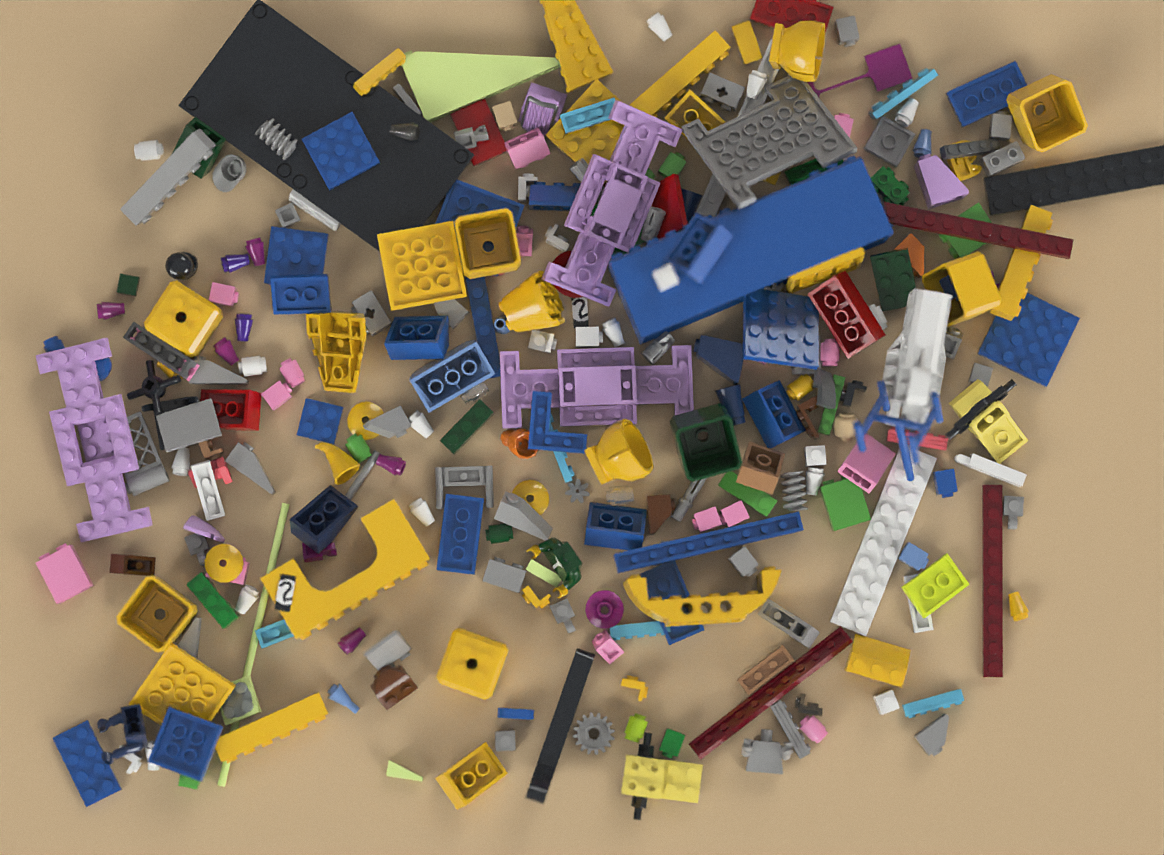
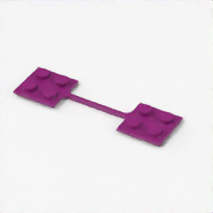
[807,44,913,97]

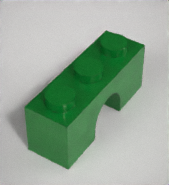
[186,572,240,629]

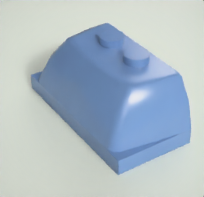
[409,340,495,413]

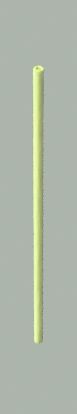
[218,503,290,787]

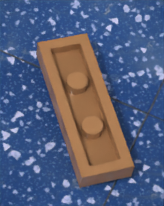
[737,645,795,695]

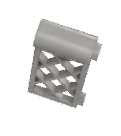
[124,411,170,496]

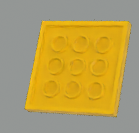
[545,79,624,185]
[377,221,467,311]
[786,247,865,294]
[129,643,236,725]

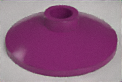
[585,590,624,629]

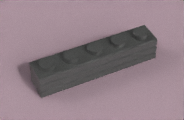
[939,138,1000,160]

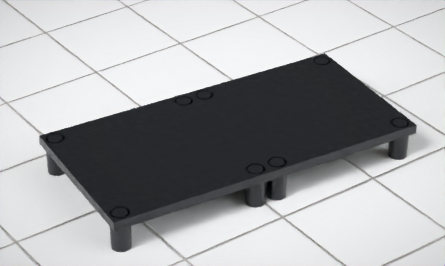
[178,0,475,252]

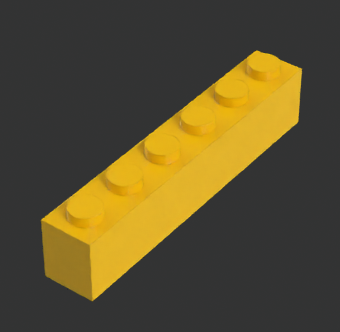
[629,30,730,118]
[990,205,1053,321]
[215,692,328,763]

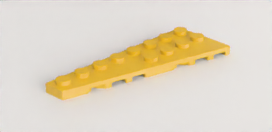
[540,0,613,93]

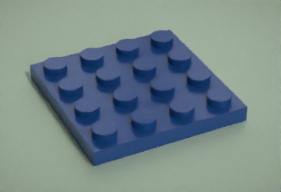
[435,180,525,277]
[743,289,819,370]
[977,293,1080,387]

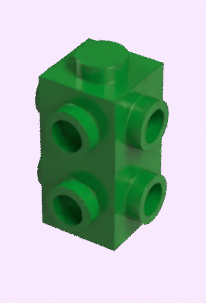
[870,166,910,205]

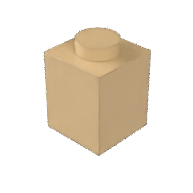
[492,101,518,132]

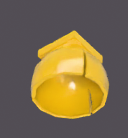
[769,21,825,82]
[584,419,654,485]

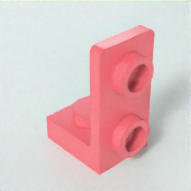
[188,456,233,488]

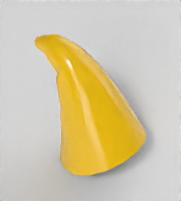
[315,442,361,485]

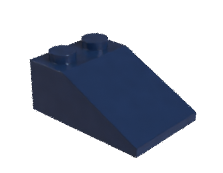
[289,485,358,554]

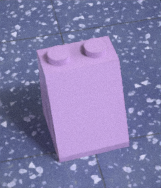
[914,154,969,210]

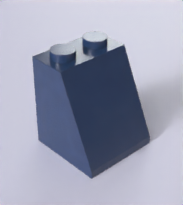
[693,335,744,385]

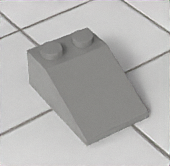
[363,630,412,671]

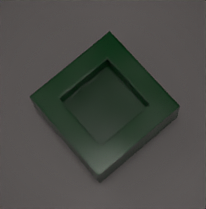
[117,274,140,296]

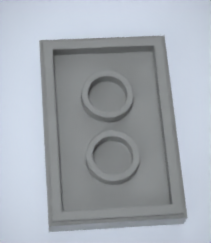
[156,398,222,452]

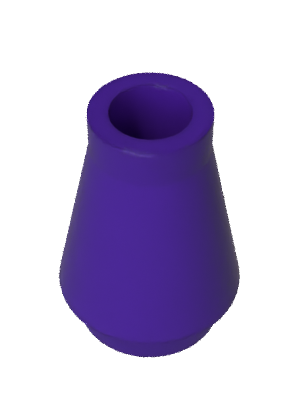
[221,254,250,273]
[234,313,253,341]

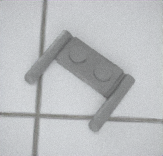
[435,466,494,510]

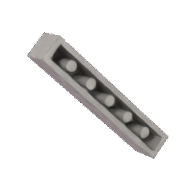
[120,129,216,226]

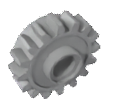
[573,712,615,755]

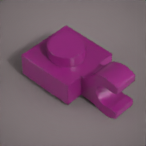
[302,542,337,563]

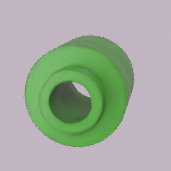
[345,434,372,463]

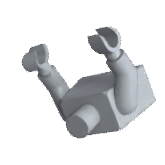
[742,729,793,774]

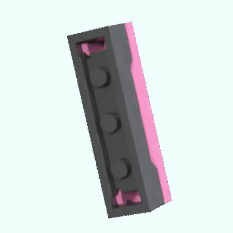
[123,321,200,381]

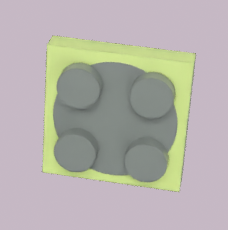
[220,675,262,725]

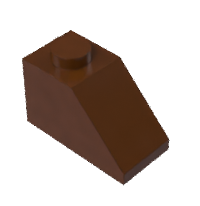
[647,494,675,535]
[109,554,156,576]

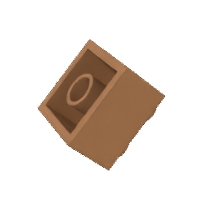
[736,442,785,494]

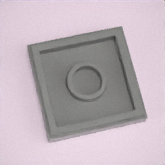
[864,115,915,168]

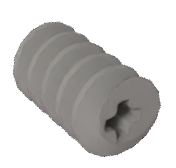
[255,118,297,160]
[781,471,808,511]

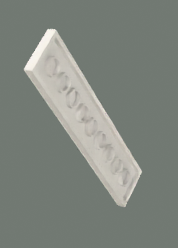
[830,447,937,636]

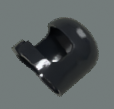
[165,252,198,280]

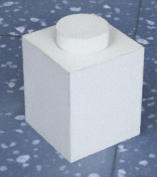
[652,264,679,292]
[576,327,603,348]
[804,445,826,467]
[873,689,900,715]

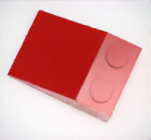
[200,389,262,431]

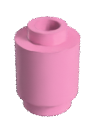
[820,339,840,367]
[279,358,305,388]
[800,715,828,743]

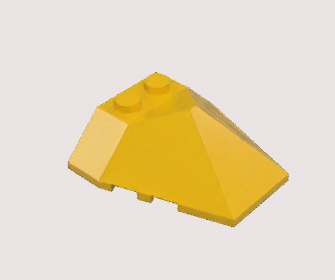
[306,311,366,393]

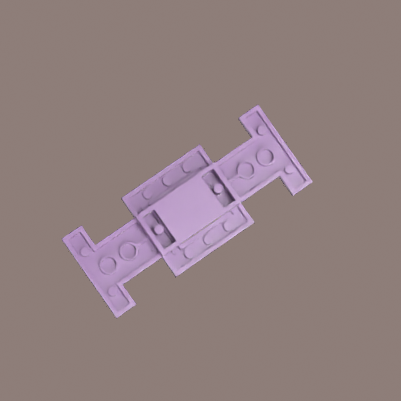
[542,100,683,307]
[36,338,153,542]
[500,345,694,429]

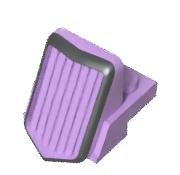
[518,82,567,136]

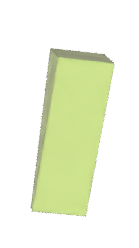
[525,559,561,587]
[386,760,423,781]

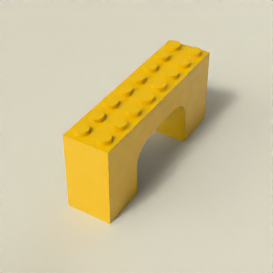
[260,499,430,640]

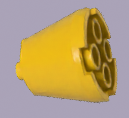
[498,270,565,332]

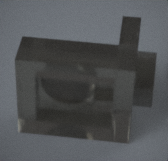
[795,693,823,716]

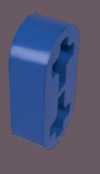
[497,708,534,720]

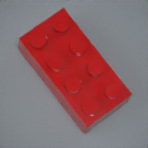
[808,270,886,359]

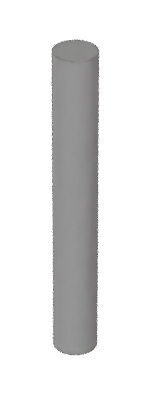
[345,450,380,500]

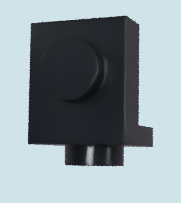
[840,380,867,408]

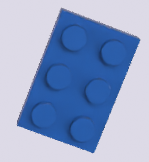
[270,274,331,315]

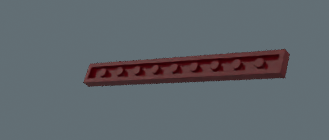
[883,202,1074,259]
[982,485,1003,677]
[689,626,853,760]

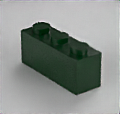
[440,399,494,455]

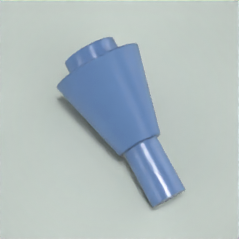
[327,683,360,714]

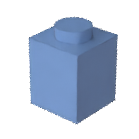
[897,542,929,571]

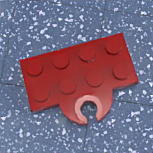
[750,0,834,33]

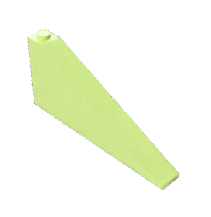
[402,51,561,123]

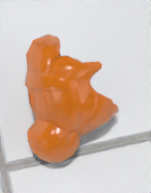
[500,428,538,459]

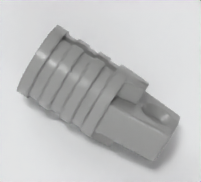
[641,207,666,242]
[641,331,675,365]

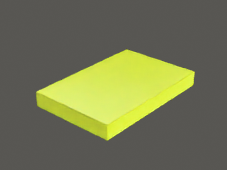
[901,553,970,618]

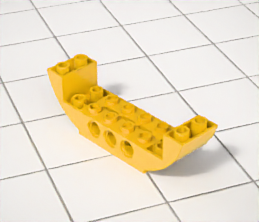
[623,566,781,627]

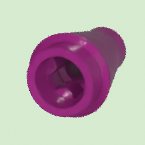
[245,238,265,267]
[97,301,125,320]
[213,337,240,366]
[376,454,406,476]
[337,627,366,655]

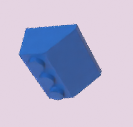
[529,182,581,211]
[664,213,733,284]
[384,315,449,360]
[742,380,806,449]
[584,502,647,551]

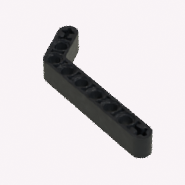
[525,648,595,804]

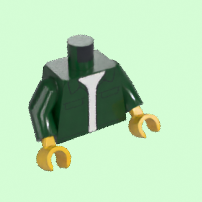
[526,537,582,599]

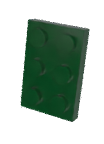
[870,248,917,312]

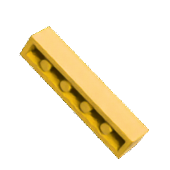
[353,48,406,96]

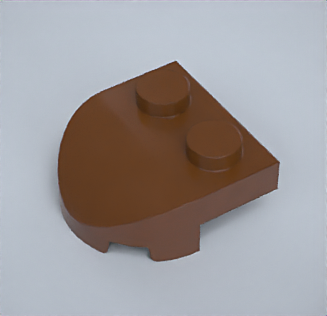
[371,665,418,710]

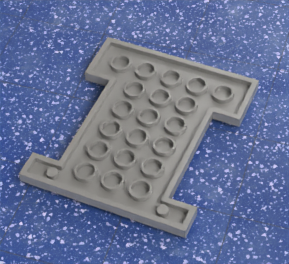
[682,75,857,209]

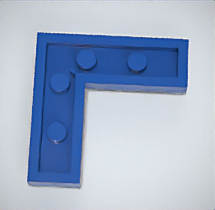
[528,391,587,454]

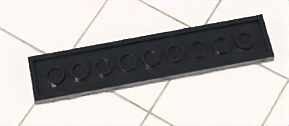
[983,145,1164,216]

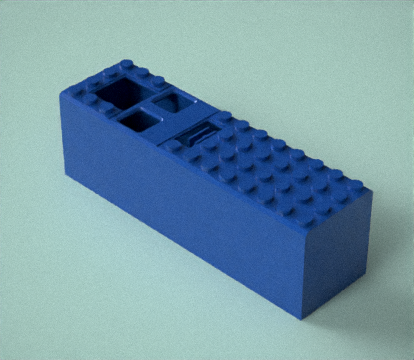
[608,155,894,345]

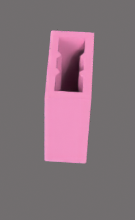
[837,433,896,493]
[36,543,94,604]

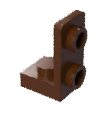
[795,395,819,440]

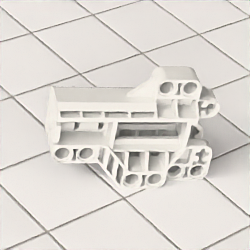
[882,289,952,431]

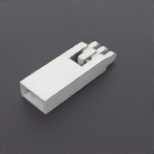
[954,453,1026,487]

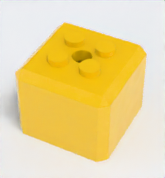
[1006,74,1088,152]
[454,208,521,279]
[922,252,1002,327]
[144,281,224,359]
[116,576,198,652]
[436,628,509,699]

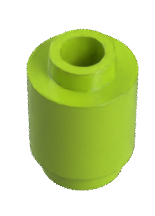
[624,713,648,743]

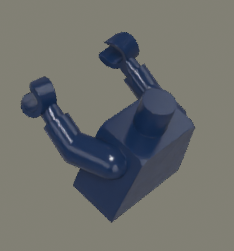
[97,704,148,765]

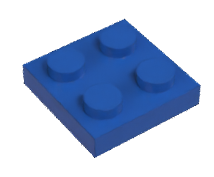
[297,398,344,444]

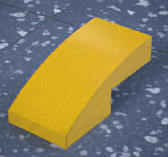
[731,20,762,64]

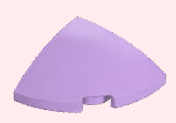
[183,515,225,543]

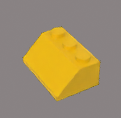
[844,634,911,687]

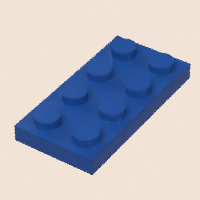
[946,61,1027,128]
[436,494,484,575]
[639,561,704,645]
[53,720,122,807]

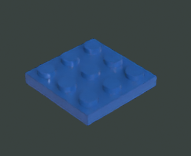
[302,112,380,190]
[264,226,329,284]
[147,707,223,782]

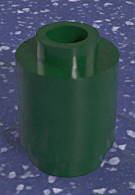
[485,523,514,544]

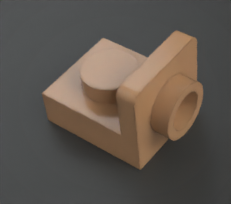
[199,439,224,461]

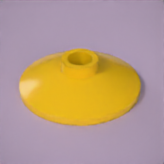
[347,402,384,440]
[512,480,549,515]
[205,544,243,583]

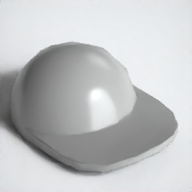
[212,154,247,192]

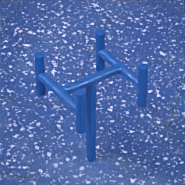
[853,380,943,481]

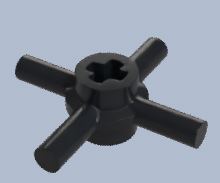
[127,360,181,415]

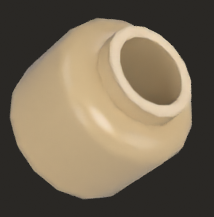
[834,412,859,441]

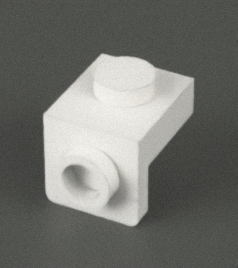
[119,745,142,774]

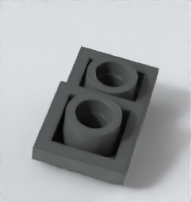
[813,368,836,409]

